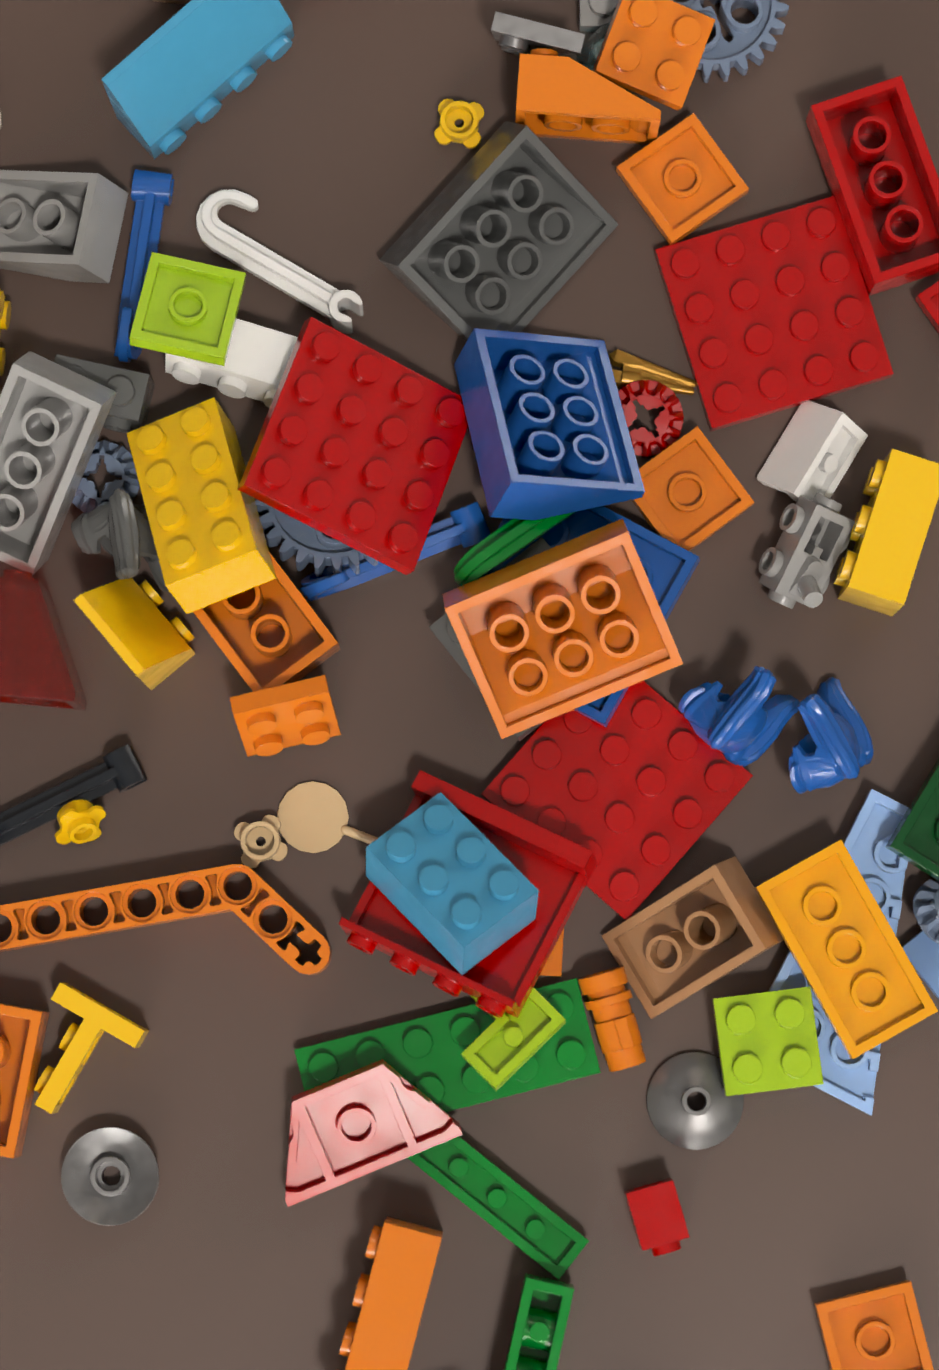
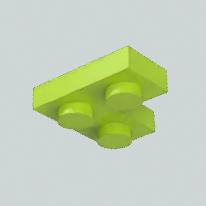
[461,987,566,1091]

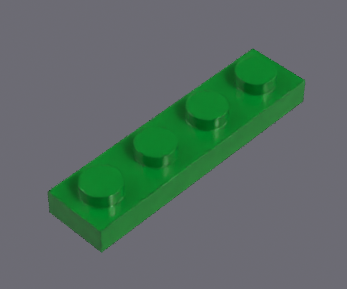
[408,1136,589,1280]

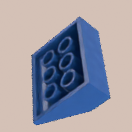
[454,328,645,520]

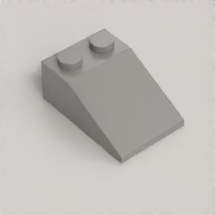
[0,170,129,283]

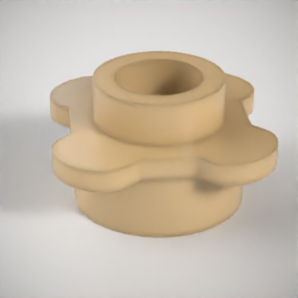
[234,815,288,868]

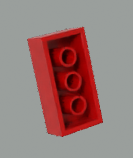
[806,75,939,296]

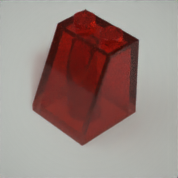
[0,570,87,711]

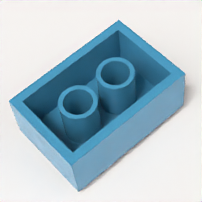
[366,792,539,975]

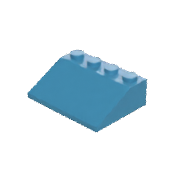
[101,0,294,159]

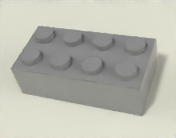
[0,351,117,575]

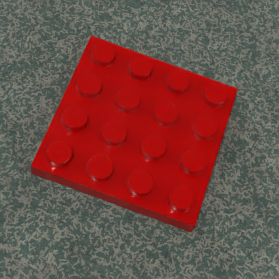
[654,196,894,432]
[237,317,468,575]
[481,681,753,921]

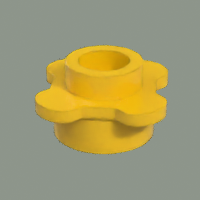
[434,99,484,149]
[55,799,106,845]

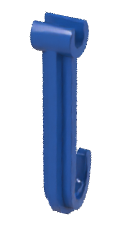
[114,169,175,362]
[299,501,490,601]

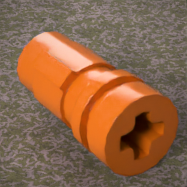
[578,966,646,1072]

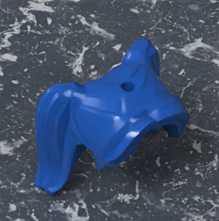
[678,666,800,767]
[788,677,874,794]

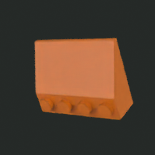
[442,518,683,739]

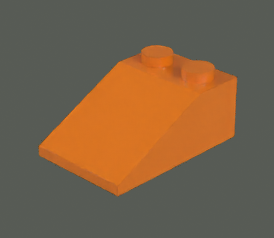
[515,48,661,145]

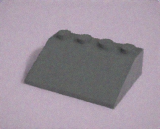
[379,121,619,342]

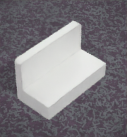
[757,401,868,502]

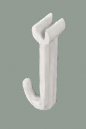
[196,189,364,334]

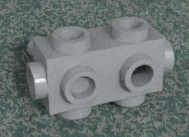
[759,493,855,609]

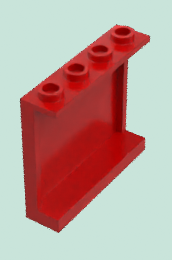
[338,770,597,1018]

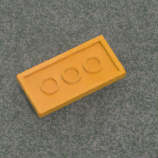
[755,840,938,1059]

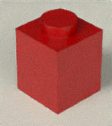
[624,1178,689,1256]

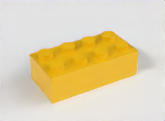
[126,397,276,614]

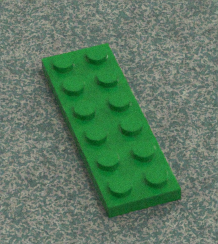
[294,978,601,1112]

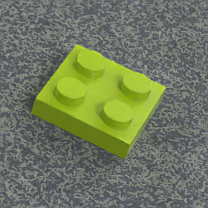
[130,252,246,366]
[712,987,823,1096]

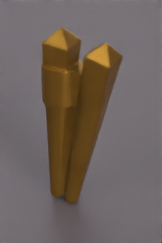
[608,349,696,396]

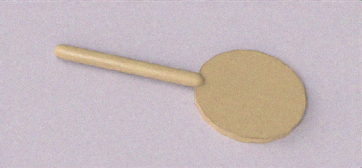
[277,781,378,853]

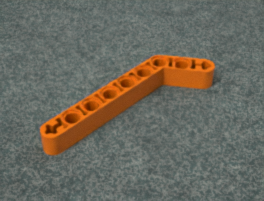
[0,864,332,975]

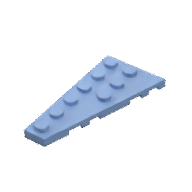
[768,789,909,1116]

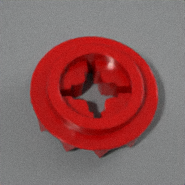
[618,380,684,457]

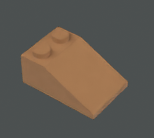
[602,856,784,1019]

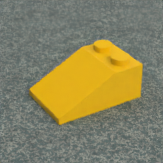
[74,578,195,691]

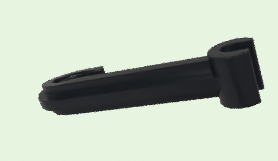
[0,744,148,846]

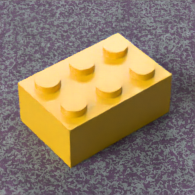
[834,448,939,616]

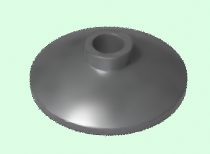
[647,1052,744,1150]
[61,1127,159,1226]

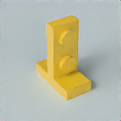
[34,982,149,1114]

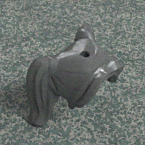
[71,488,170,592]

